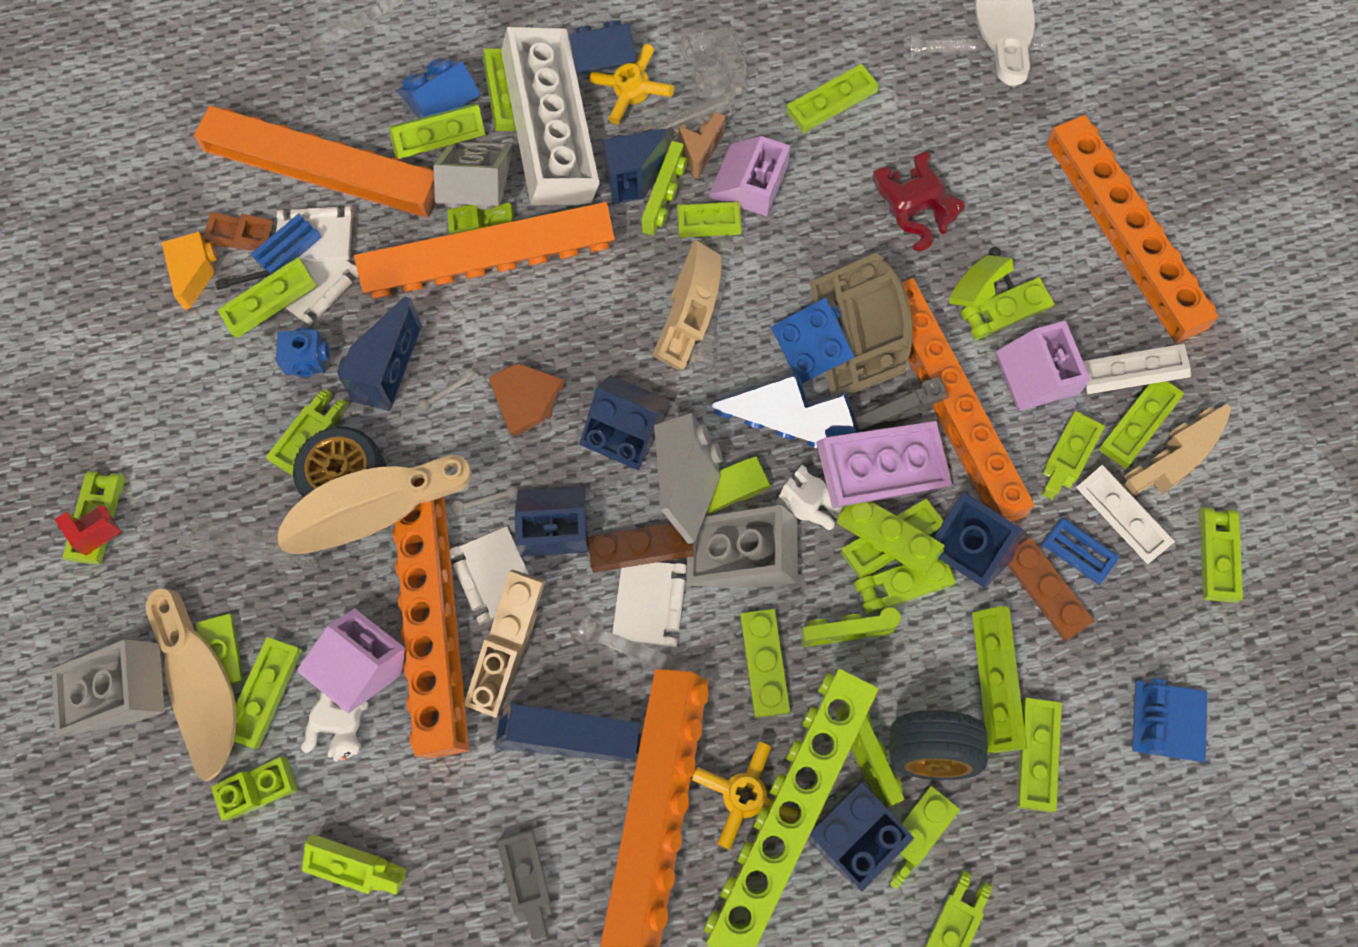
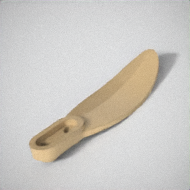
[278,455,472,554]
[146,588,236,781]

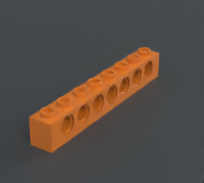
[1046,115,1219,344]
[902,278,1035,522]
[392,478,470,759]

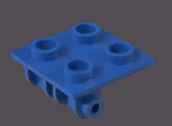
[771,297,855,383]
[1132,679,1208,763]

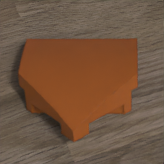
[489,363,565,436]

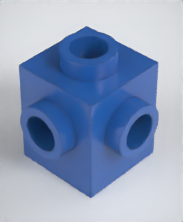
[276,327,330,377]

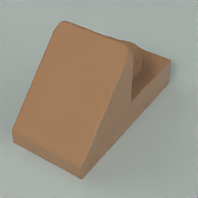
[679,112,726,179]

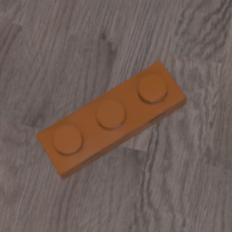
[1007,537,1095,642]

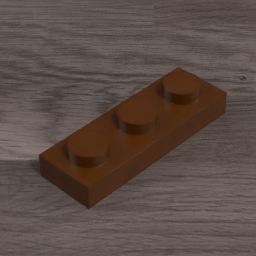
[588,523,694,573]

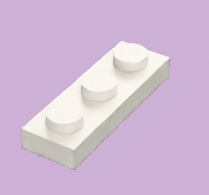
[1083,344,1191,394]
[1076,465,1175,564]

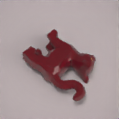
[872,151,965,252]

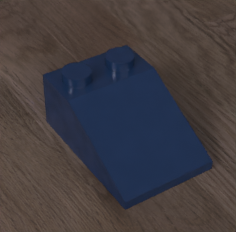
[338,297,422,411]

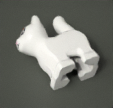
[776,465,846,530]
[301,692,369,762]

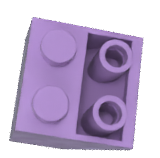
[709,136,791,216]
[995,321,1090,411]
[298,608,405,714]

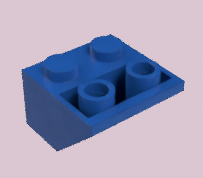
[396,57,481,118]

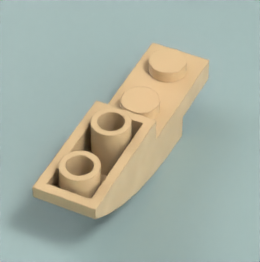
[652,241,722,370]
[1123,403,1232,497]
[465,569,545,718]

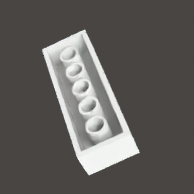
[501,27,599,205]

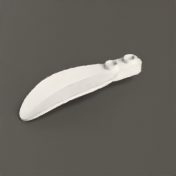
[976,0,1035,86]

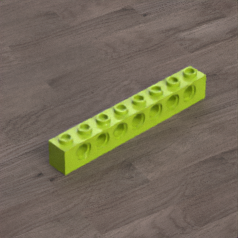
[703,668,879,947]

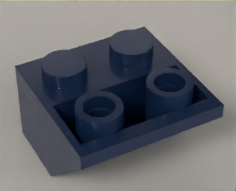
[568,20,636,75]
[603,128,667,204]
[579,375,670,470]
[515,486,589,557]
[808,782,915,892]

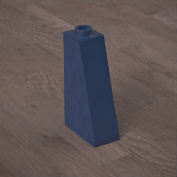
[495,703,642,763]

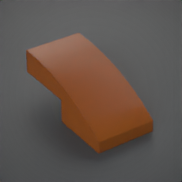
[203,211,274,251]

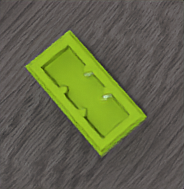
[677,202,742,238]
[196,614,244,685]

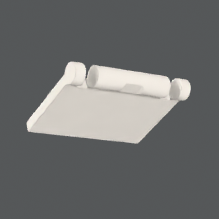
[274,206,354,262]
[285,260,359,327]
[450,526,529,625]
[612,562,687,647]

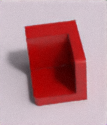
[54,505,122,556]

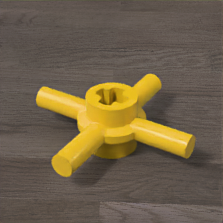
[590,44,674,125]
[692,742,798,851]

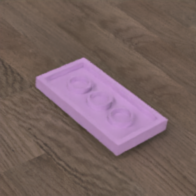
[816,421,953,508]

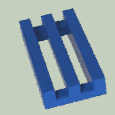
[251,213,322,275]
[1041,517,1120,585]

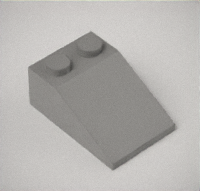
[433,141,513,209]
[654,413,723,544]
[686,505,798,587]
[52,639,165,738]

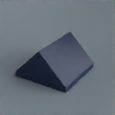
[933,492,1023,588]

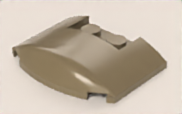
[810,252,912,396]

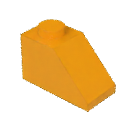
[161,232,218,310]

